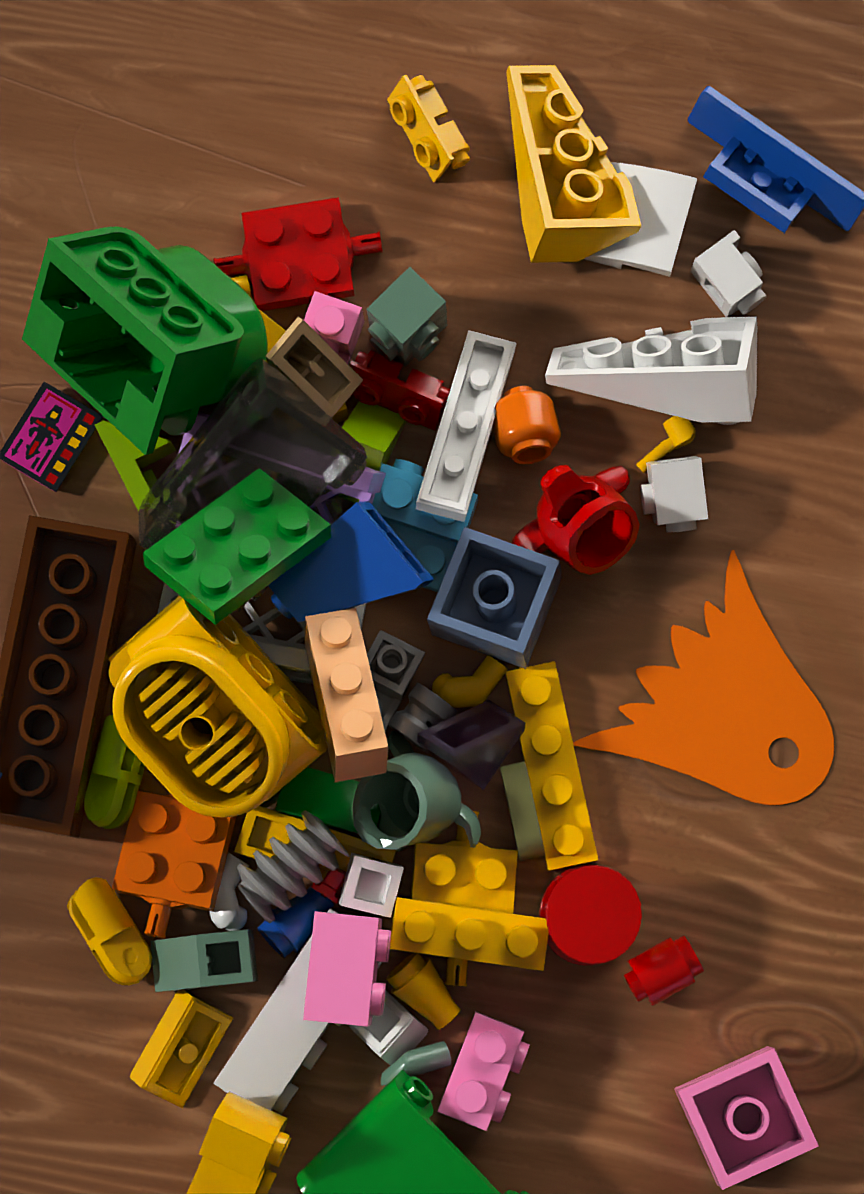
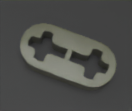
[500,761,545,862]

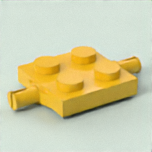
[410,811,518,986]

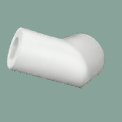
[209,852,250,931]

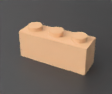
[305,608,388,782]

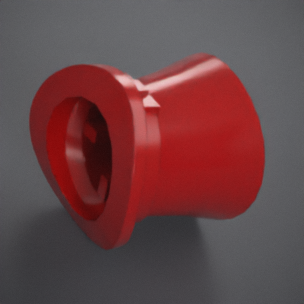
[539,864,642,966]

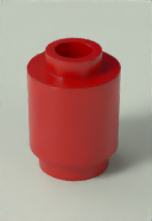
[623,935,704,1006]

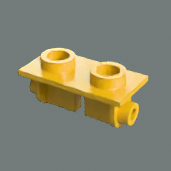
[387,75,470,183]

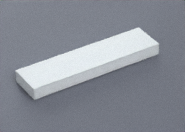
[416,330,516,522]

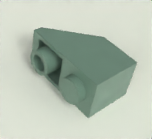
[150,929,258,992]

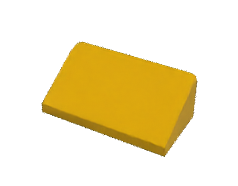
[130,989,233,1109]

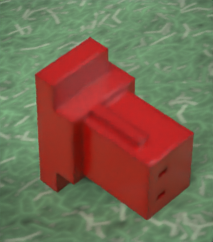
[311,867,346,903]

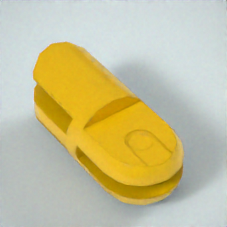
[67,877,152,986]

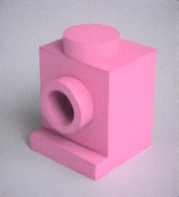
[304,291,365,365]

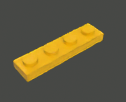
[505,661,598,871]

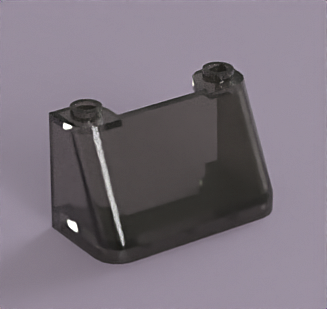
[138,358,367,612]

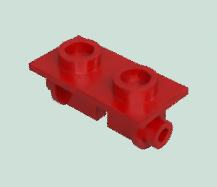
[350,350,450,431]

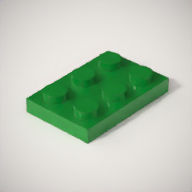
[143,468,331,625]

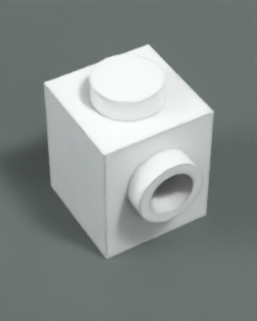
[640,456,708,532]

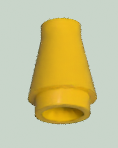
[386,953,461,1030]

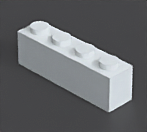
[213,908,382,1114]

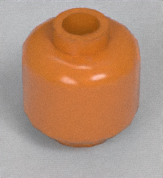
[493,386,561,464]

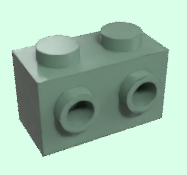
[366,267,447,367]

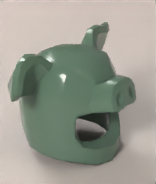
[352,730,481,852]

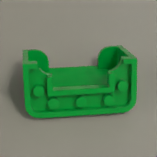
[296,1069,529,1194]

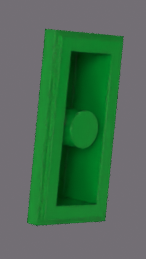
[275,767,381,835]

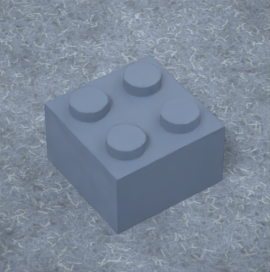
[427,527,562,669]

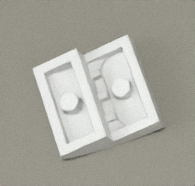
[584,162,697,277]

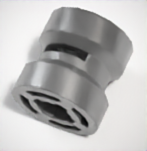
[388,683,458,753]

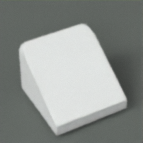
[349,990,428,1065]

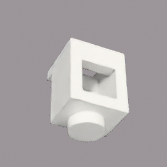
[691,230,767,317]

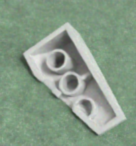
[545,316,757,425]

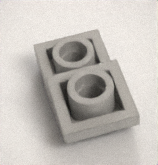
[367,630,425,733]

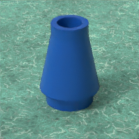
[257,885,334,958]

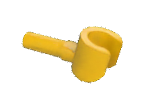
[636,416,696,473]

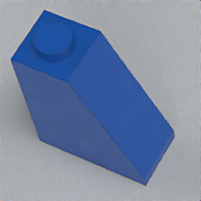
[268,501,434,622]

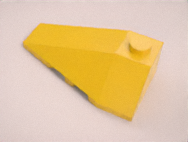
[506,65,641,263]

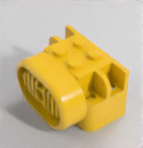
[108,595,328,818]

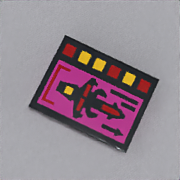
[0,381,103,492]

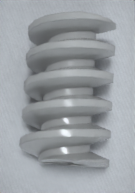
[237,810,351,923]

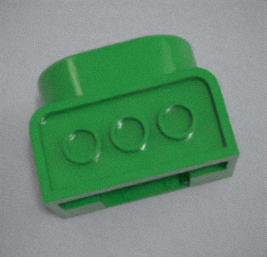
[22,226,268,455]

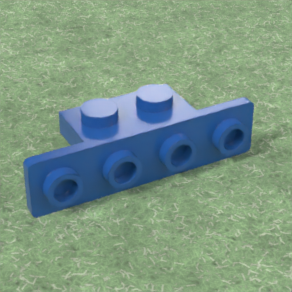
[688,86,864,233]

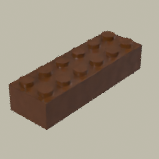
[0,515,137,839]

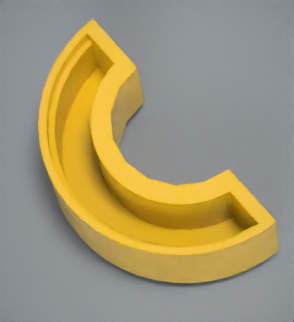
[186,1091,292,1194]

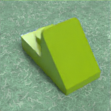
[95,420,176,521]

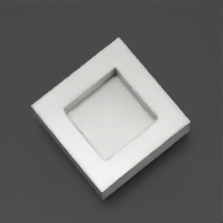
[338,853,404,918]

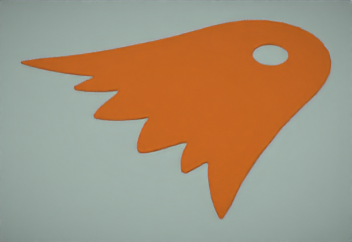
[573,550,834,805]

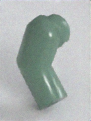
[381,1041,451,1086]

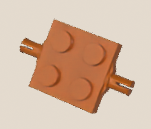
[112,791,237,939]

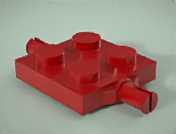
[213,197,383,311]

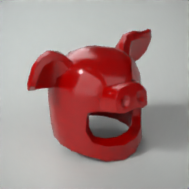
[512,465,640,575]

